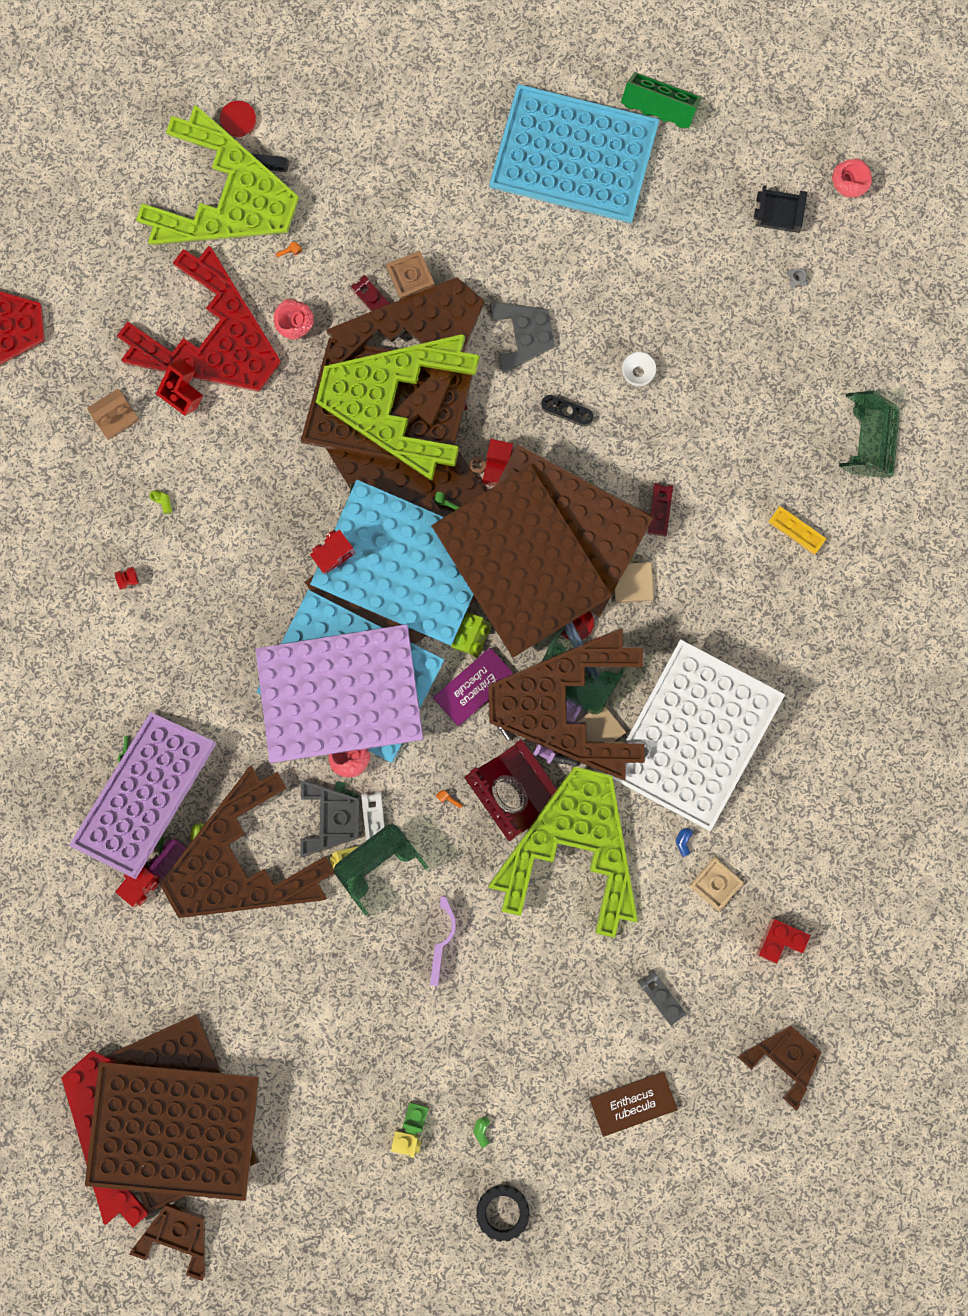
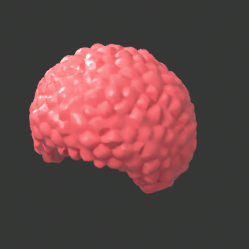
[832,158,872,198]
[273,299,314,340]
[328,749,371,778]

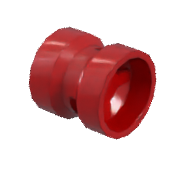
[114,566,139,590]

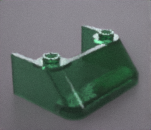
[839,390,900,478]
[541,626,627,715]
[334,824,431,917]

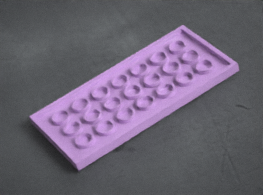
[69,712,216,879]

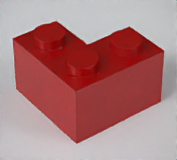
[156,359,204,416]
[483,439,514,486]
[310,529,356,575]
[115,864,160,907]
[756,919,811,964]

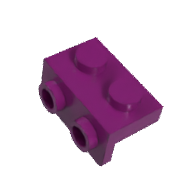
[149,838,187,879]

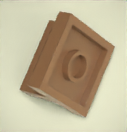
[386,251,435,300]
[87,388,139,440]

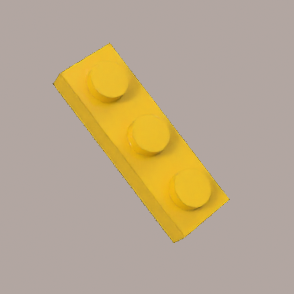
[768,506,827,555]

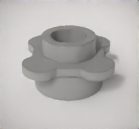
[787,268,808,288]

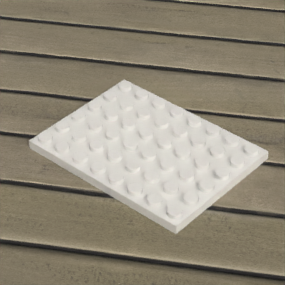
[608,639,785,831]

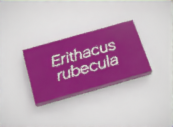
[433,648,513,727]

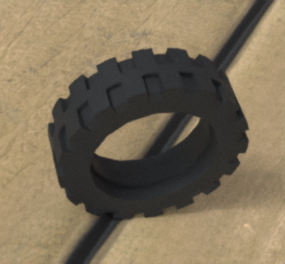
[476,1185,530,1242]

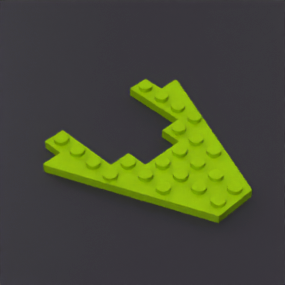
[136,105,299,245]
[316,335,480,480]
[488,767,637,938]

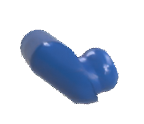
[676,828,693,857]

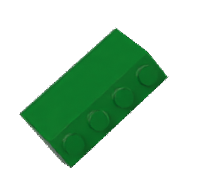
[620,72,702,129]

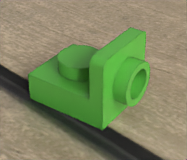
[402,1102,429,1135]

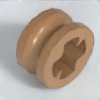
[469,456,486,475]

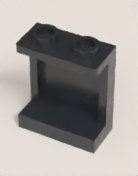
[753,185,808,233]

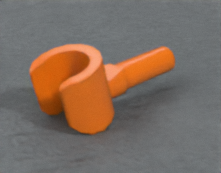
[275,242,302,257]
[436,790,463,808]

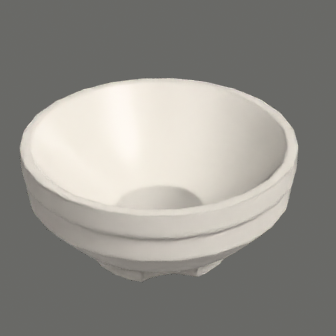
[622,352,656,386]

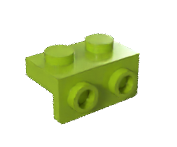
[450,612,492,658]

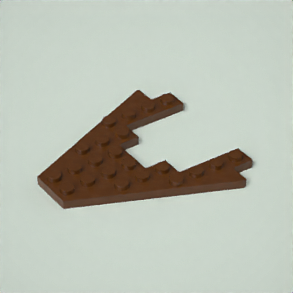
[325,277,484,428]
[488,628,645,780]
[160,766,335,918]

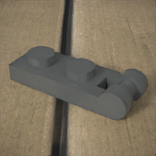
[637,969,686,1026]

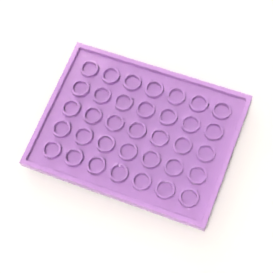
[255,625,424,763]

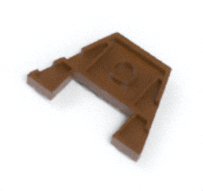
[737,1025,821,1111]
[129,1203,205,1281]

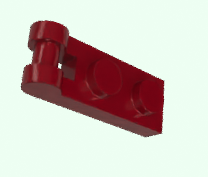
[350,275,390,311]
[648,482,673,537]

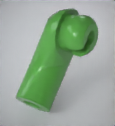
[473,1116,490,1148]

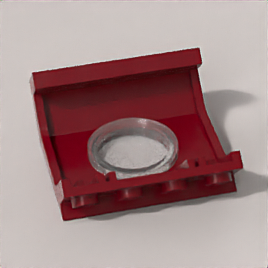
[464,739,557,842]

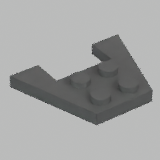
[490,302,555,374]
[300,780,359,858]

